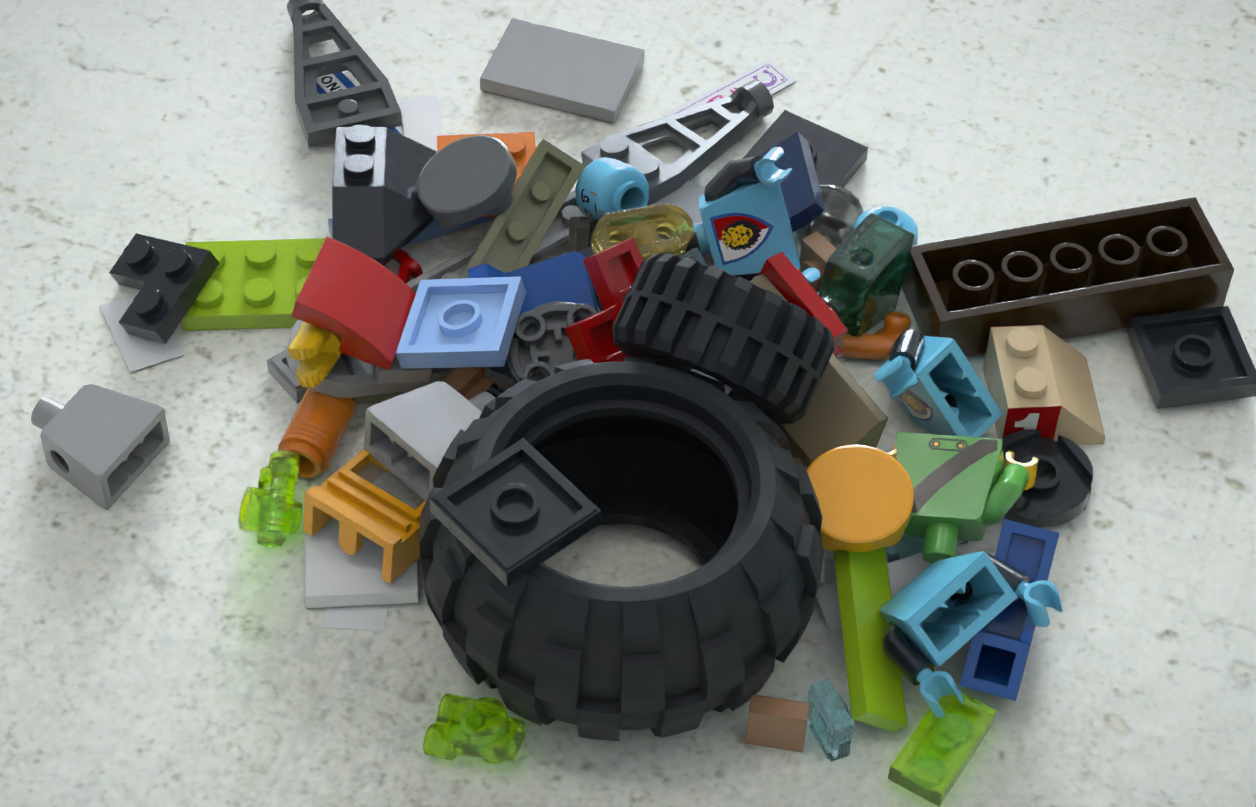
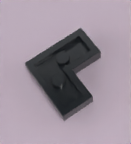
[109,233,219,344]

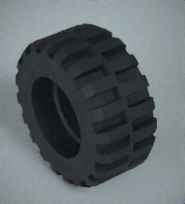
[612,253,835,424]

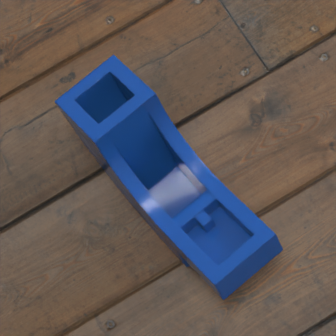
[959,519,1060,701]

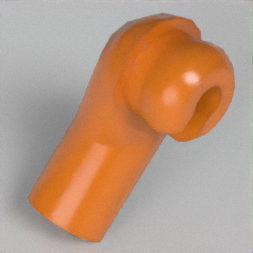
[841,312,911,361]

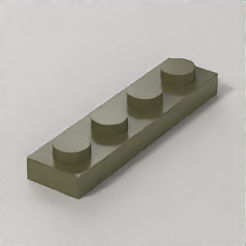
[459,139,585,279]

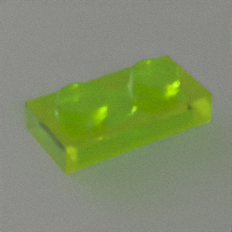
[888,692,997,807]

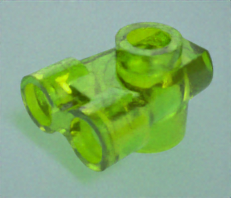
[238,451,303,547]
[423,693,526,764]

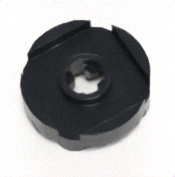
[1002,429,1093,528]

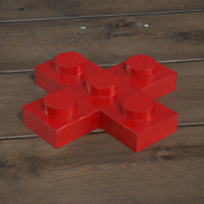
[565,237,644,363]

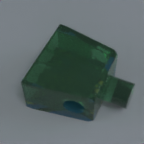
[819,213,915,337]

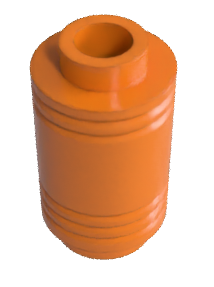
[278,388,356,478]

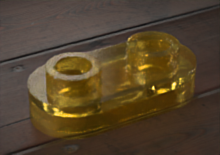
[591,204,694,261]

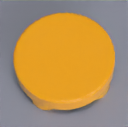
[806,445,914,552]

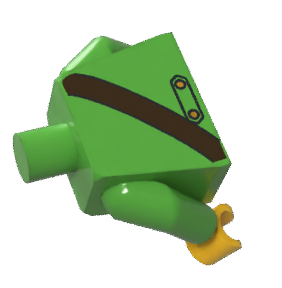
[888,432,1038,564]

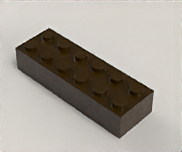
[902,197,1234,357]

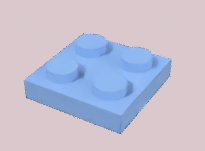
[396,277,526,369]

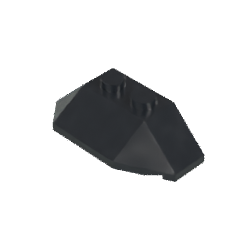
[332,125,437,266]

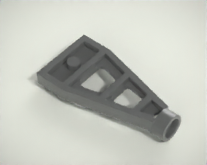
[287,0,402,147]
[581,80,774,207]

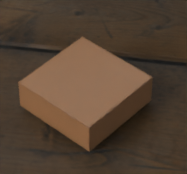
[745,694,809,753]

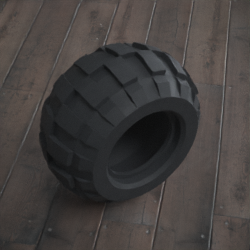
[419,357,824,741]

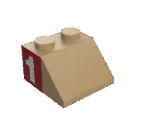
[983,325,1106,445]

